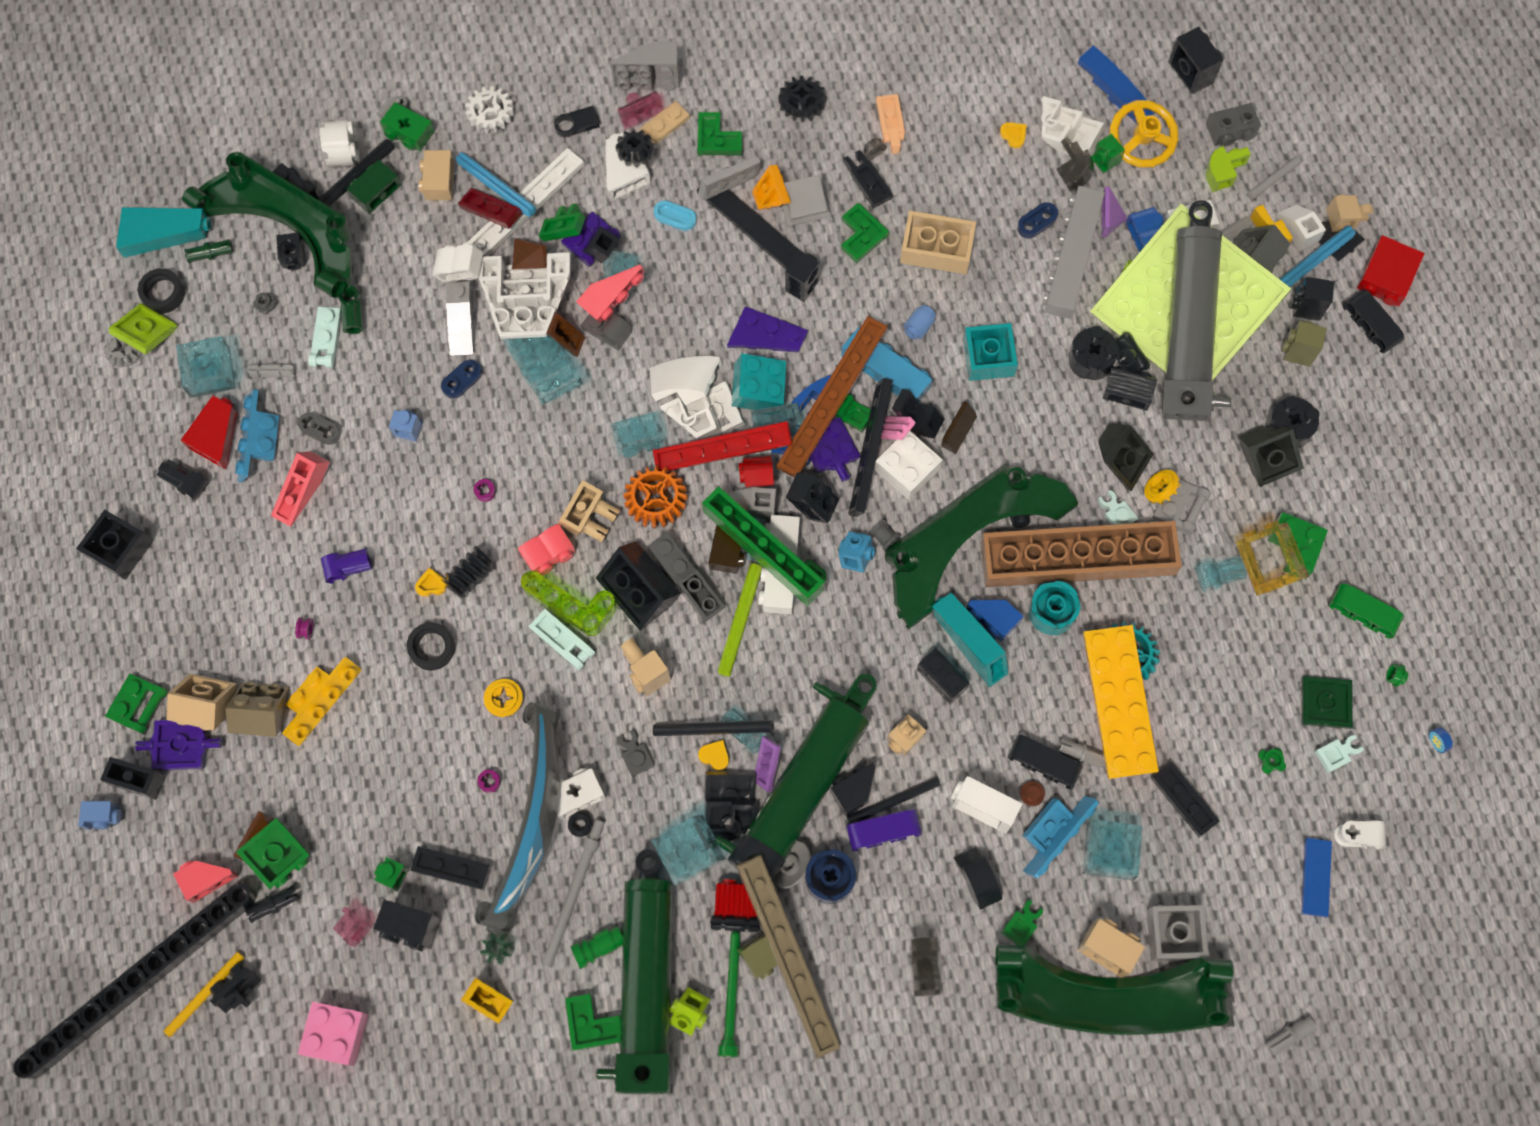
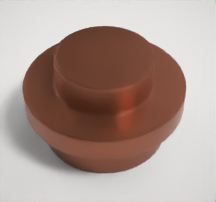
[1020,781,1045,807]

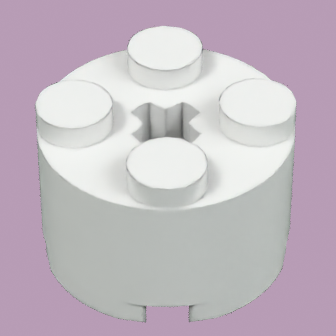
[320,120,361,168]

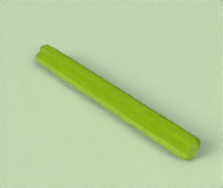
[718,563,762,677]

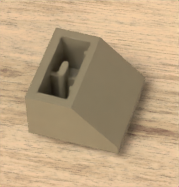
[225,682,289,737]

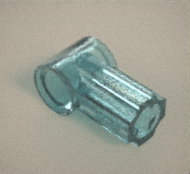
[1195,558,1247,592]
[720,708,763,753]

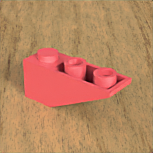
[576,265,645,323]

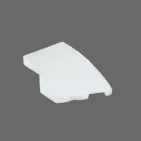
[1041,96,1105,163]
[650,356,722,405]
[660,381,745,439]

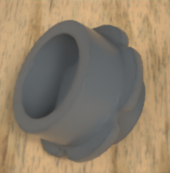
[253,292,276,313]

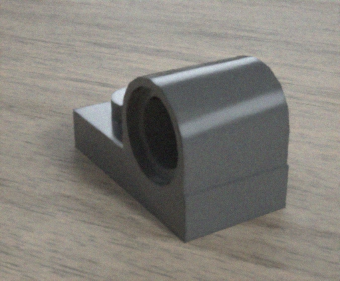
[580,314,631,351]

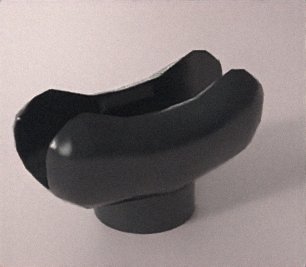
[1115,332,1150,374]

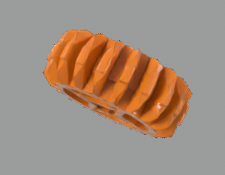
[623,465,688,529]

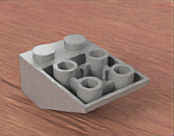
[610,41,680,90]

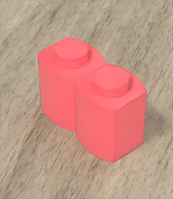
[518,524,575,576]

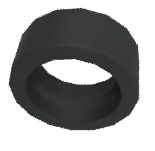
[137,268,185,314]
[406,622,455,671]

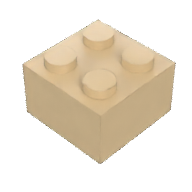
[167,673,236,730]
[1077,918,1145,978]

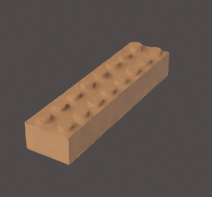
[980,521,1182,587]

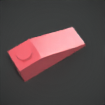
[271,451,330,527]

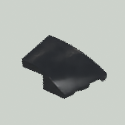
[704,772,757,851]

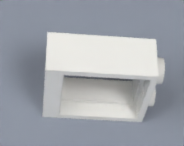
[951,776,1022,834]

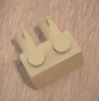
[557,480,620,543]
[621,638,671,697]

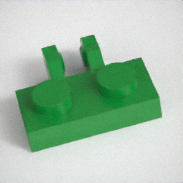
[538,203,585,242]

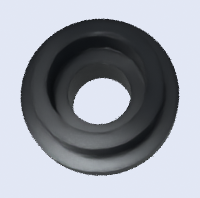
[568,812,593,837]

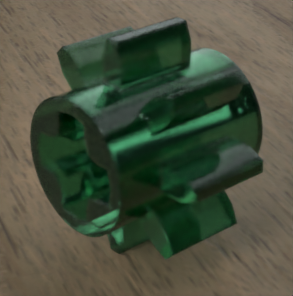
[480,933,513,965]

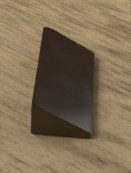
[941,401,977,454]

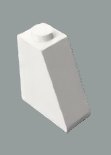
[606,132,650,201]

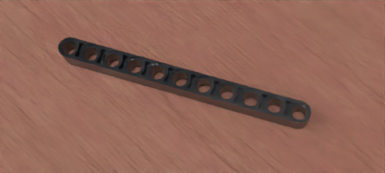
[13,883,256,1079]

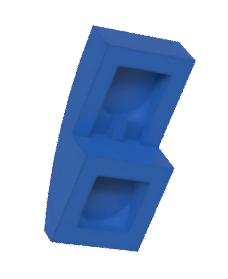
[791,375,831,415]

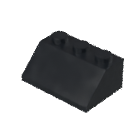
[596,541,681,631]

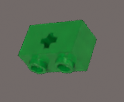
[380,102,435,152]

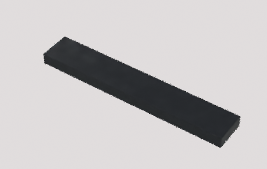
[696,188,800,270]
[848,378,893,517]

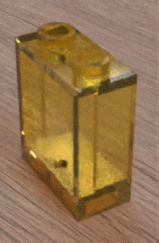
[1236,521,1309,596]

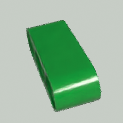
[1329,583,1404,639]

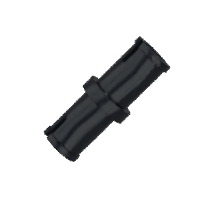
[245,886,299,923]

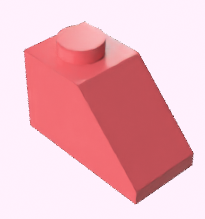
[173,861,238,903]

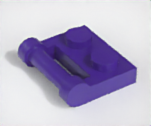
[561,211,621,267]

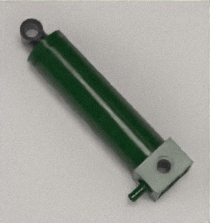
[596,849,673,1094]

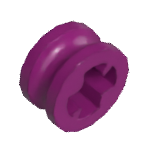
[473,479,496,502]
[295,617,314,640]
[477,770,501,793]

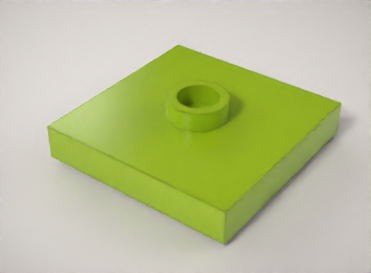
[109,303,177,355]

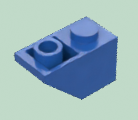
[966,600,1024,642]

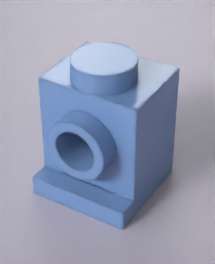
[389,410,423,442]
[78,801,122,830]

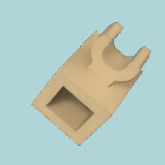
[1326,194,1374,232]
[887,714,926,756]

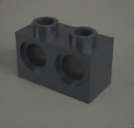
[785,251,820,302]
[786,472,839,523]

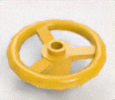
[1110,100,1179,168]

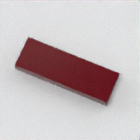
[458,188,522,229]

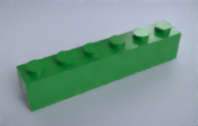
[702,486,825,607]

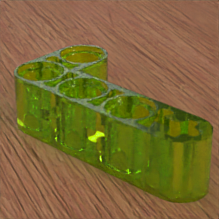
[520,571,617,636]

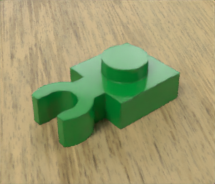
[1001,900,1043,946]

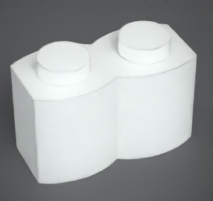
[432,243,483,283]

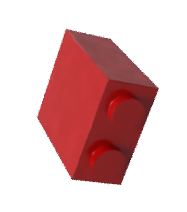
[1356,235,1425,307]

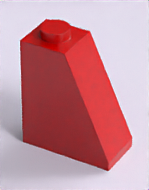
[180,395,238,469]

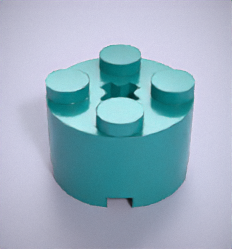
[1028,581,1081,636]

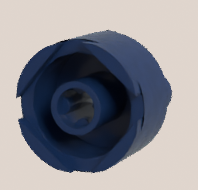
[805,850,856,904]

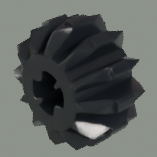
[615,128,654,168]

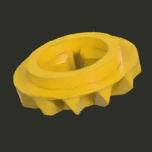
[1144,470,1181,505]
[484,679,523,718]

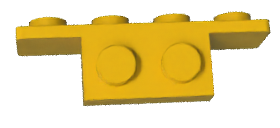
[282,657,361,746]

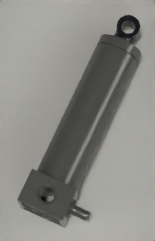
[1162,200,1231,421]

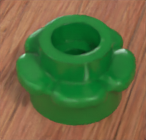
[1385,664,1408,687]

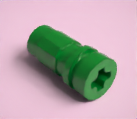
[570,926,623,969]

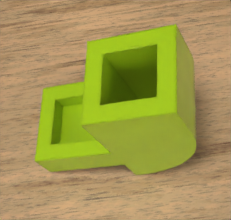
[1205,146,1251,192]

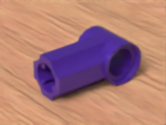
[321,549,372,584]

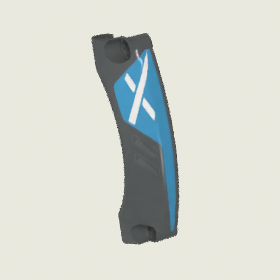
[475,702,560,935]

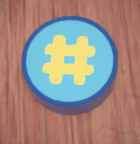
[1429,727,1453,753]

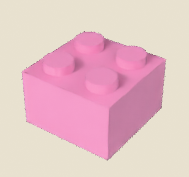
[298,1002,368,1066]

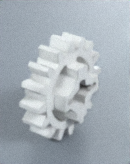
[465,86,514,133]

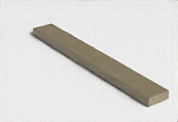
[736,855,841,1058]

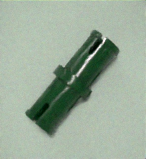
[184,239,233,263]

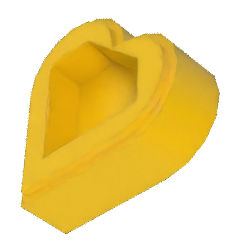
[1000,122,1027,149]
[415,568,447,597]
[698,740,729,771]

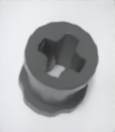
[869,520,900,551]

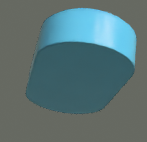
[653,200,697,231]

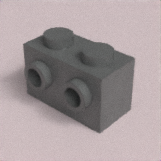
[1206,103,1261,147]

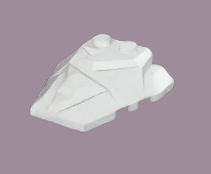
[479,252,571,339]

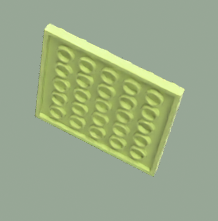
[1090,204,1291,381]

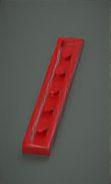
[653,421,793,472]

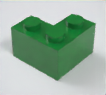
[1268,512,1328,580]

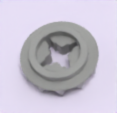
[104,336,141,367]

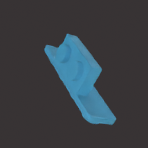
[235,389,279,482]
[1022,796,1099,878]

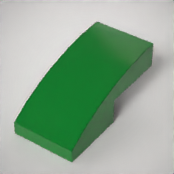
[835,394,870,433]

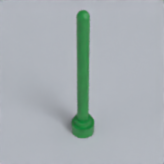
[718,931,740,1058]

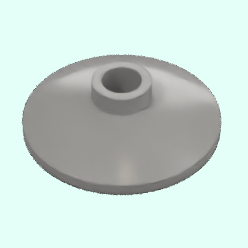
[772,841,811,889]

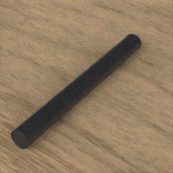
[846,777,940,825]

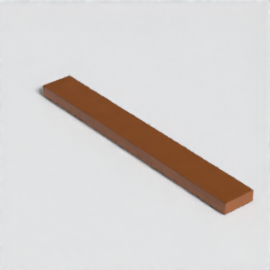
[777,316,888,478]

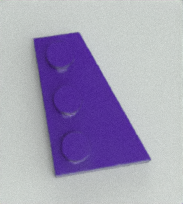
[727,306,808,353]

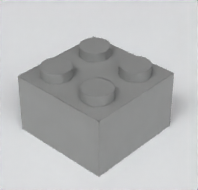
[1147,905,1209,962]

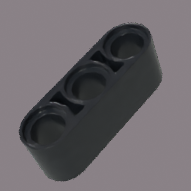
[1342,289,1404,353]
[1007,735,1083,790]

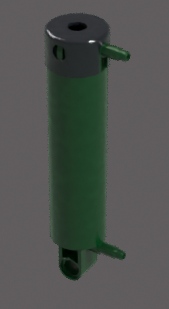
[715,674,877,882]

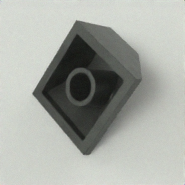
[1098,423,1153,491]
[1238,427,1304,487]

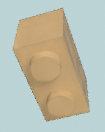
[419,150,454,200]

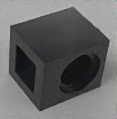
[276,232,306,270]

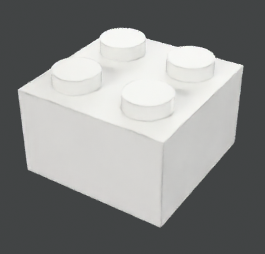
[875,431,943,500]

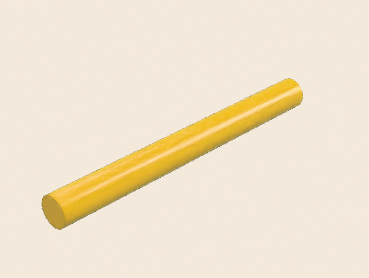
[163,951,245,1037]

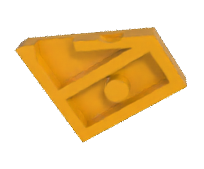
[752,165,791,210]

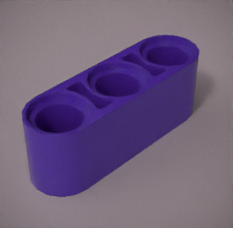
[846,809,922,852]

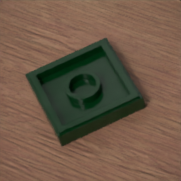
[1301,676,1353,729]

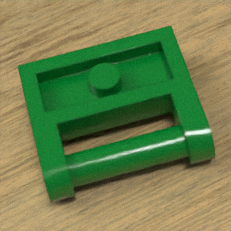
[105,673,169,735]

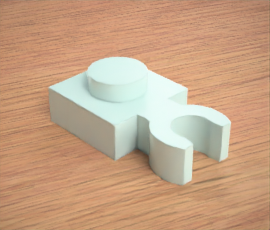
[1097,490,1139,525]
[1315,735,1364,774]

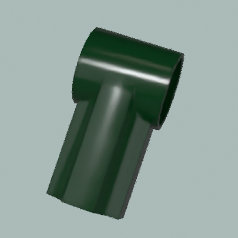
[338,285,364,335]

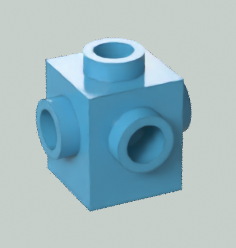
[838,531,875,573]

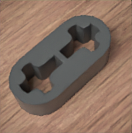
[298,413,341,445]

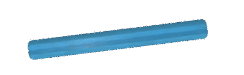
[455,152,536,217]
[1280,225,1356,287]

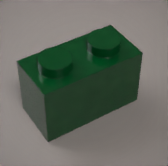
[347,160,402,215]

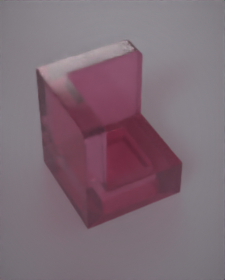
[333,907,372,948]

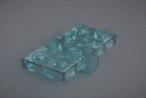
[502,335,583,405]

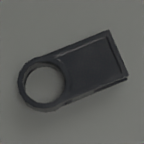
[554,105,600,138]

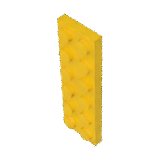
[1083,625,1159,779]

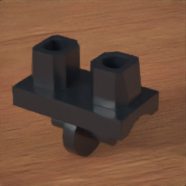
[210,963,261,1013]

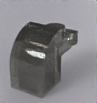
[1056,136,1094,193]
[910,937,940,997]

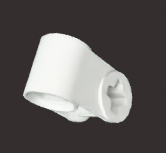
[1334,821,1386,849]

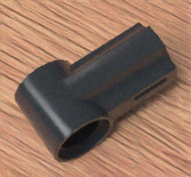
[157,459,208,501]

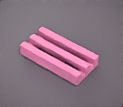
[880,416,915,440]

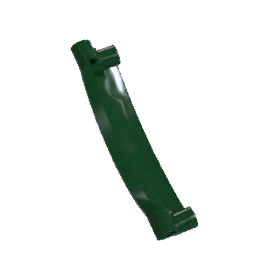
[995,944,1234,1035]

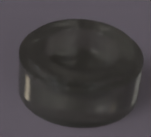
[863,138,887,160]

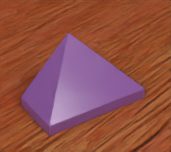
[1102,187,1126,237]
[755,736,781,792]

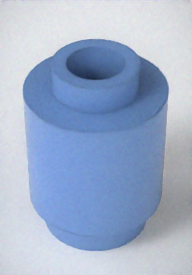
[904,305,936,340]

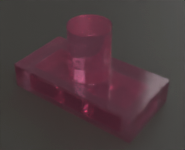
[617,91,663,130]

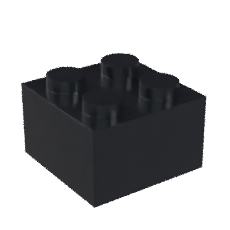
[1168,26,1224,94]
[76,509,152,580]
[373,899,441,952]

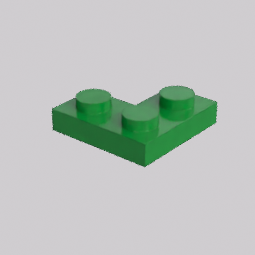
[697,112,742,155]
[841,203,889,264]
[565,994,621,1051]

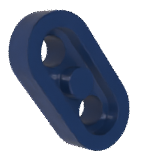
[1017,202,1058,239]
[441,360,482,399]

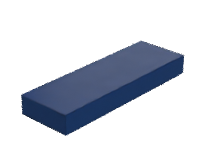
[1301,838,1332,918]

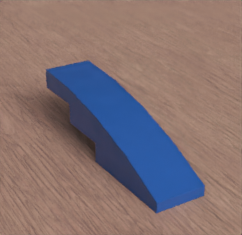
[1077,45,1155,123]

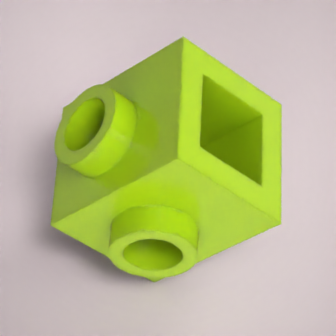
[670,987,711,1036]

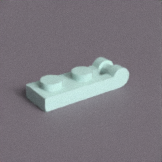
[308,307,341,368]
[529,609,595,671]

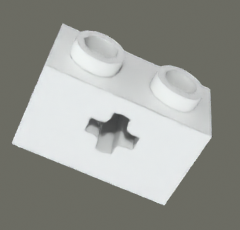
[557,768,606,820]

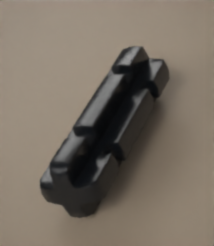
[710,915,760,932]

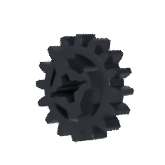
[778,75,826,122]

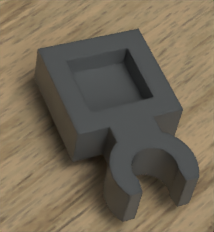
[618,730,654,777]

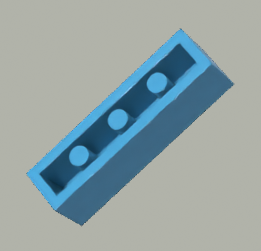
[841,327,933,402]

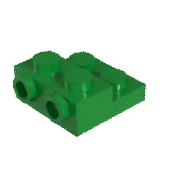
[236,817,310,890]

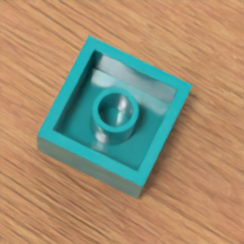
[963,323,1018,381]
[731,353,786,413]

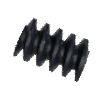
[441,546,493,599]

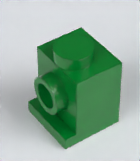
[1090,134,1125,174]
[374,857,409,892]

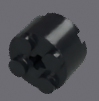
[1068,326,1119,380]
[1265,396,1320,448]

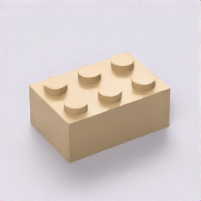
[900,210,976,275]

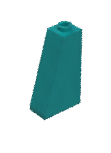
[116,207,211,257]
[932,593,1008,688]

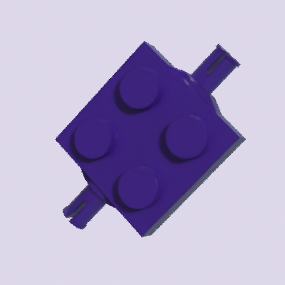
[807,412,860,482]
[135,720,222,771]

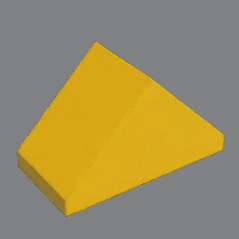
[461,978,513,1024]

